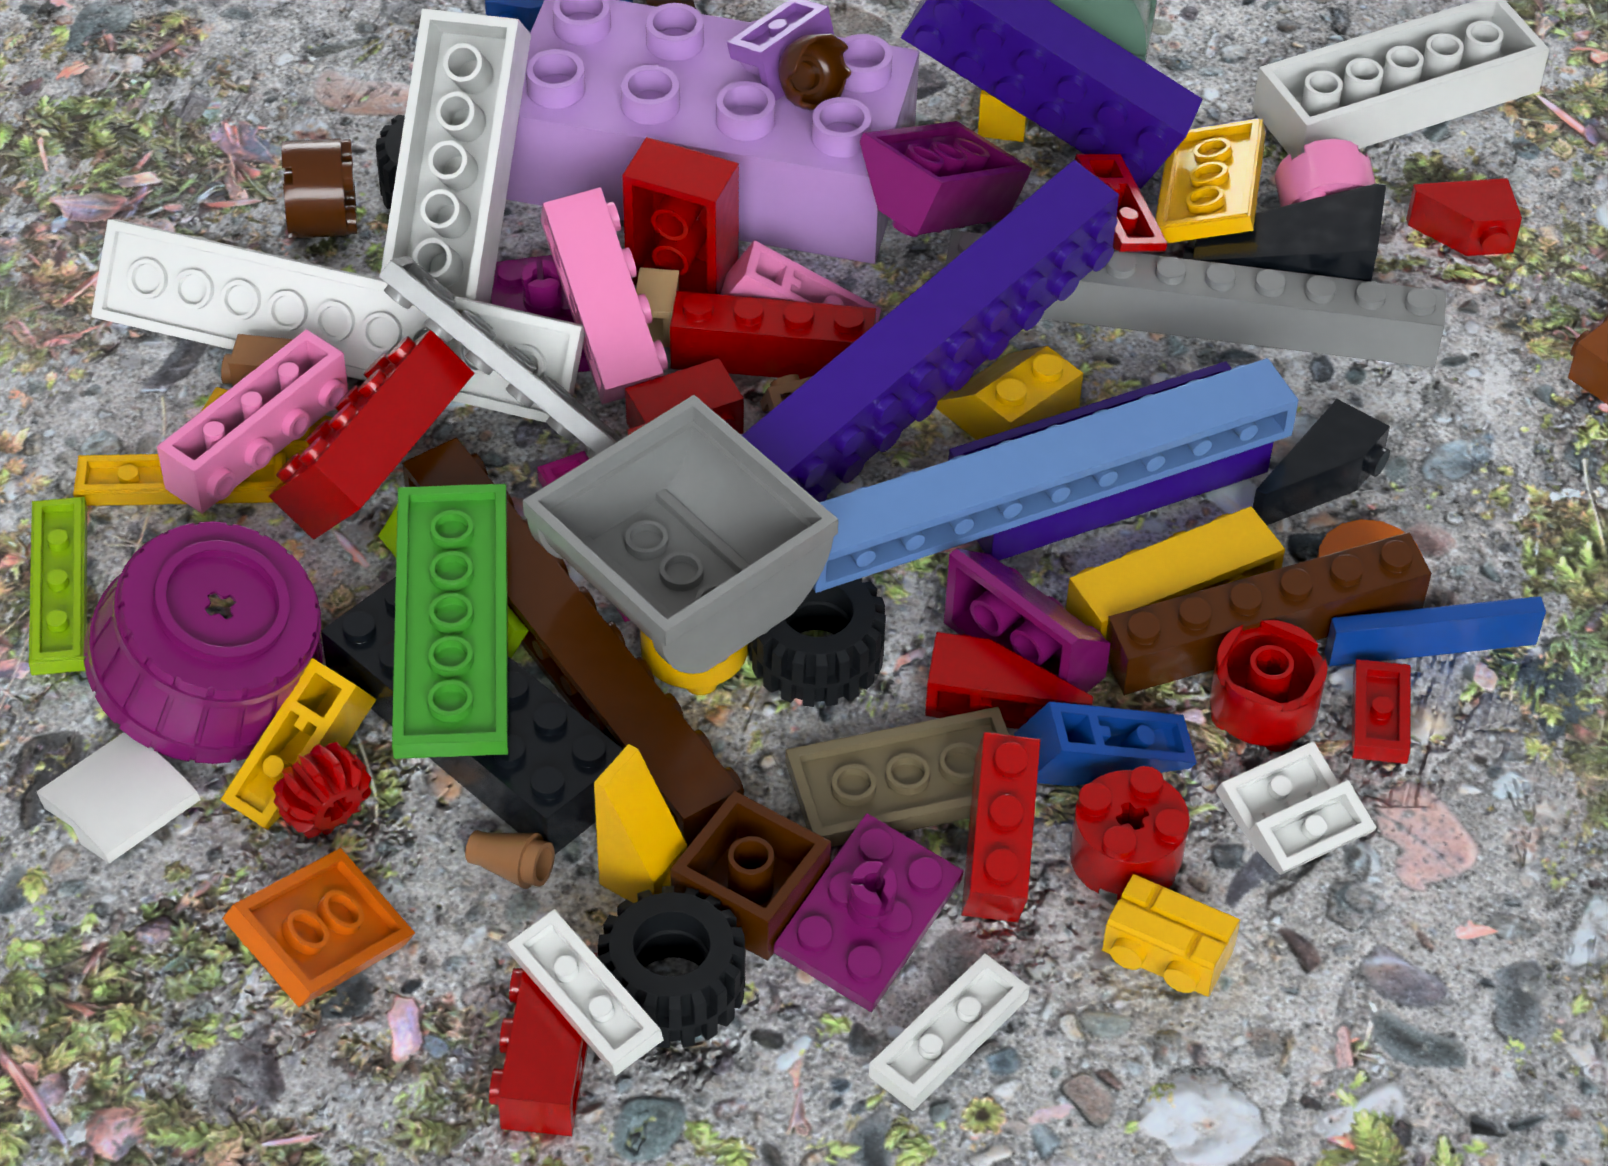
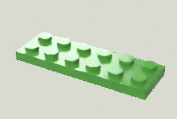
[392,484,508,759]

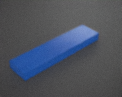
[1324,596,1546,667]

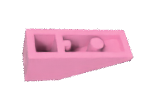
[721,240,881,323]

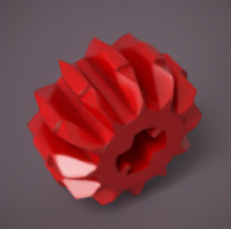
[273,742,372,839]

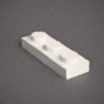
[507,909,664,1076]
[868,953,1030,1111]

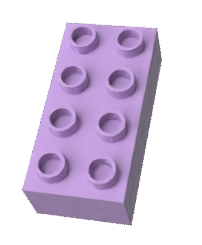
[506,0,920,264]

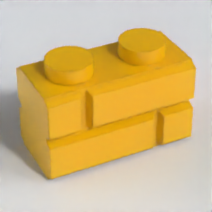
[1102,874,1241,997]

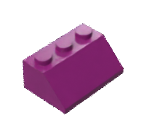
[944,548,1111,693]

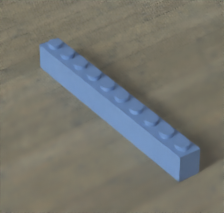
[813,358,1299,593]

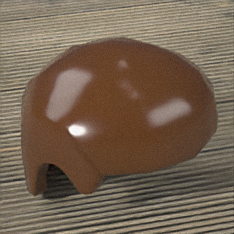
[778,33,851,110]

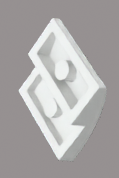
[36,732,201,864]
[1215,741,1377,875]

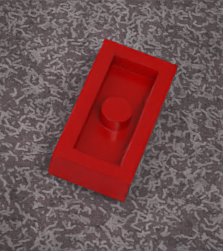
[1352,659,1411,764]

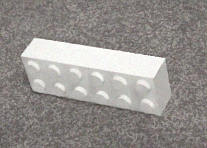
[1252,0,1550,159]
[380,9,531,304]

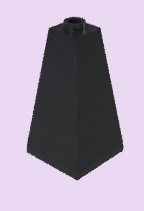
[1183,183,1386,281]

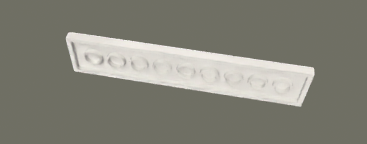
[91,219,585,423]

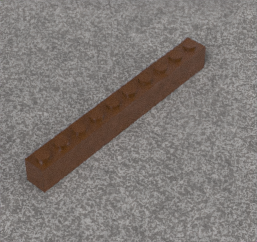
[402,437,744,848]

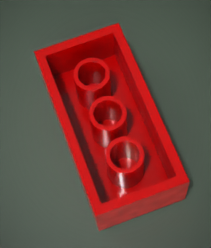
[268,330,475,540]

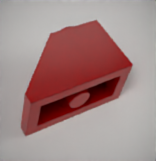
[1406,178,1522,256]

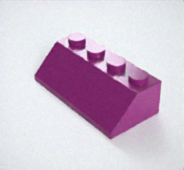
[859,121,1032,237]

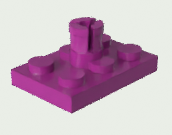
[490,255,590,373]
[773,813,964,1013]

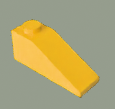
[220,658,377,830]
[594,744,687,903]

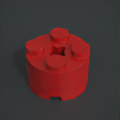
[1210,620,1328,752]
[1070,766,1190,900]

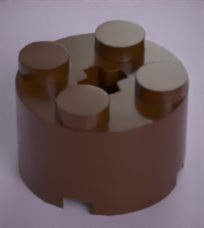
[281,138,357,239]

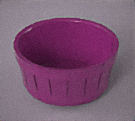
[84,521,323,764]

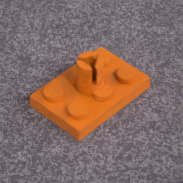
[222,848,415,1008]

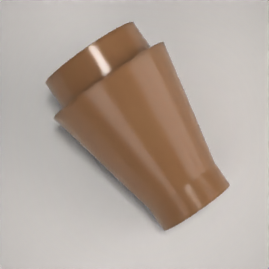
[465,830,555,889]

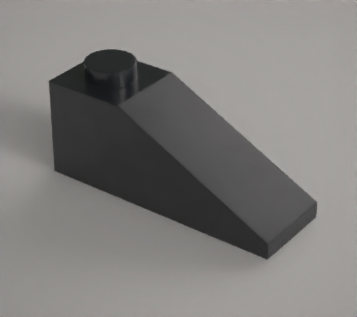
[1253,399,1390,525]

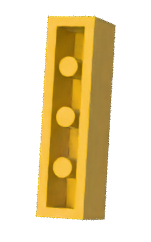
[1065,506,1285,639]

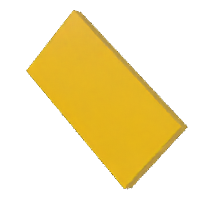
[1155,118,1266,243]

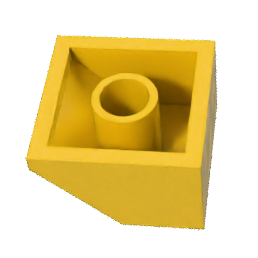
[936,346,1083,440]

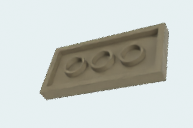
[785,706,1009,847]

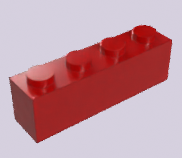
[670,291,876,379]

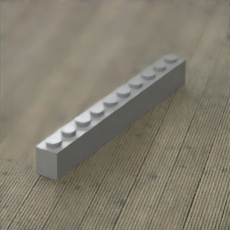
[945,230,1446,368]

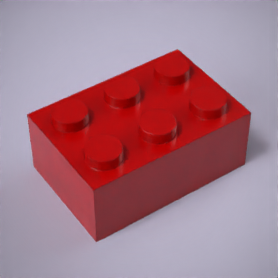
[622,137,739,295]

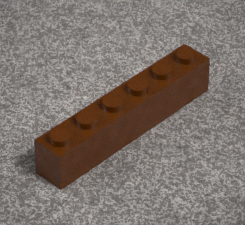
[1106,532,1432,695]

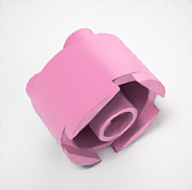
[1275,139,1376,207]

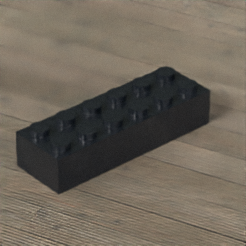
[321,577,623,854]

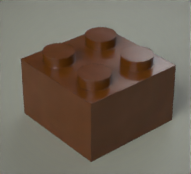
[670,790,831,961]

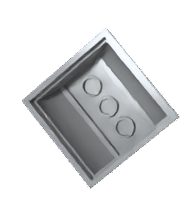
[523,395,838,674]

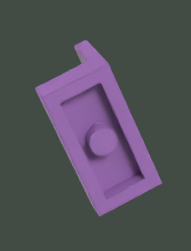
[727,0,835,101]

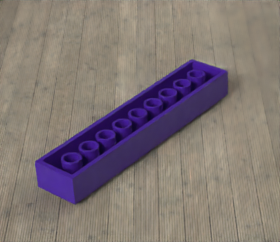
[741,159,1119,502]

